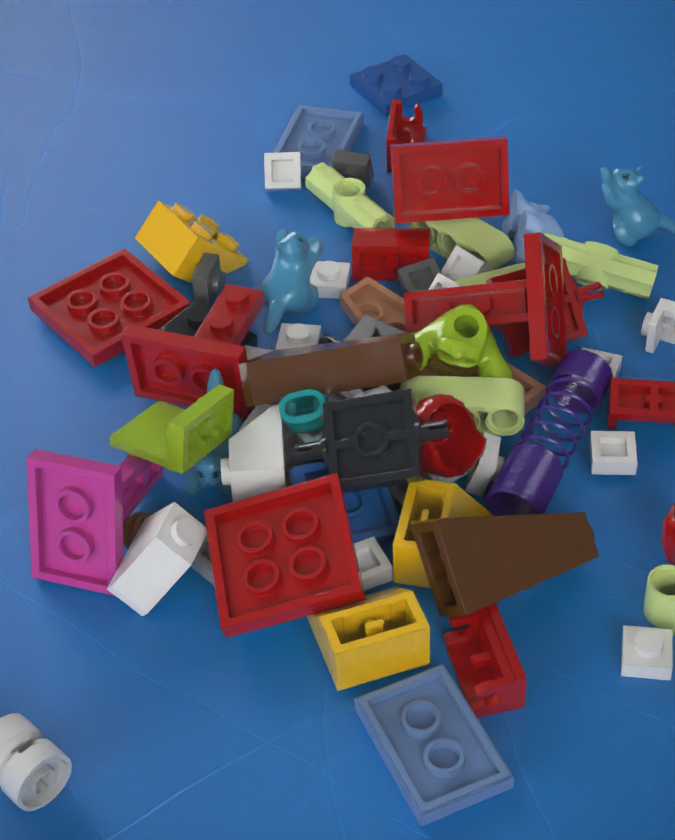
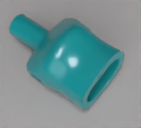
[278,389,330,434]

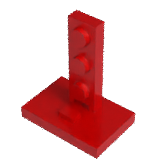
[390,136,510,224]
[404,232,568,369]
[121,284,265,419]

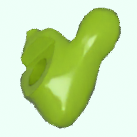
[414,304,513,379]

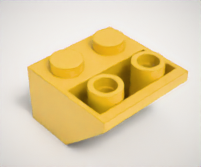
[135,200,249,283]
[393,479,494,588]
[307,587,430,691]

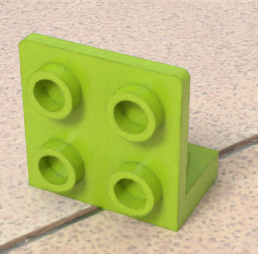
[110,384,234,474]

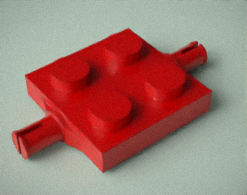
[486,258,604,358]

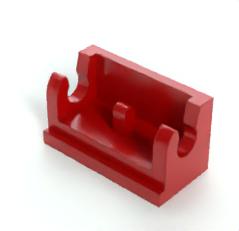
[386,100,426,172]
[352,228,430,281]
[607,378,675,430]
[443,603,526,718]

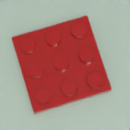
[27,248,191,367]
[204,473,366,638]

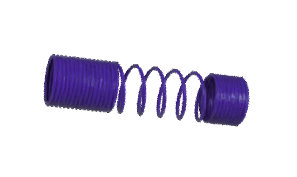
[485,350,613,516]

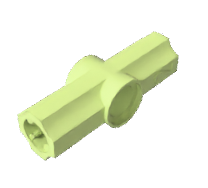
[305,162,395,228]
[544,233,659,300]

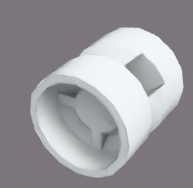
[0,713,72,811]

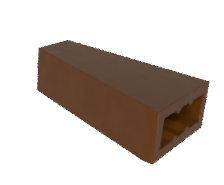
[238,332,423,407]
[410,512,599,616]

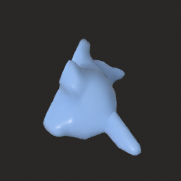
[502,190,564,264]

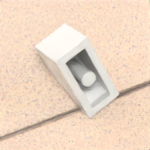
[220,405,286,502]
[107,502,207,616]

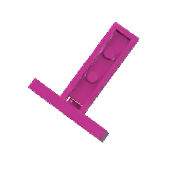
[26,449,163,596]

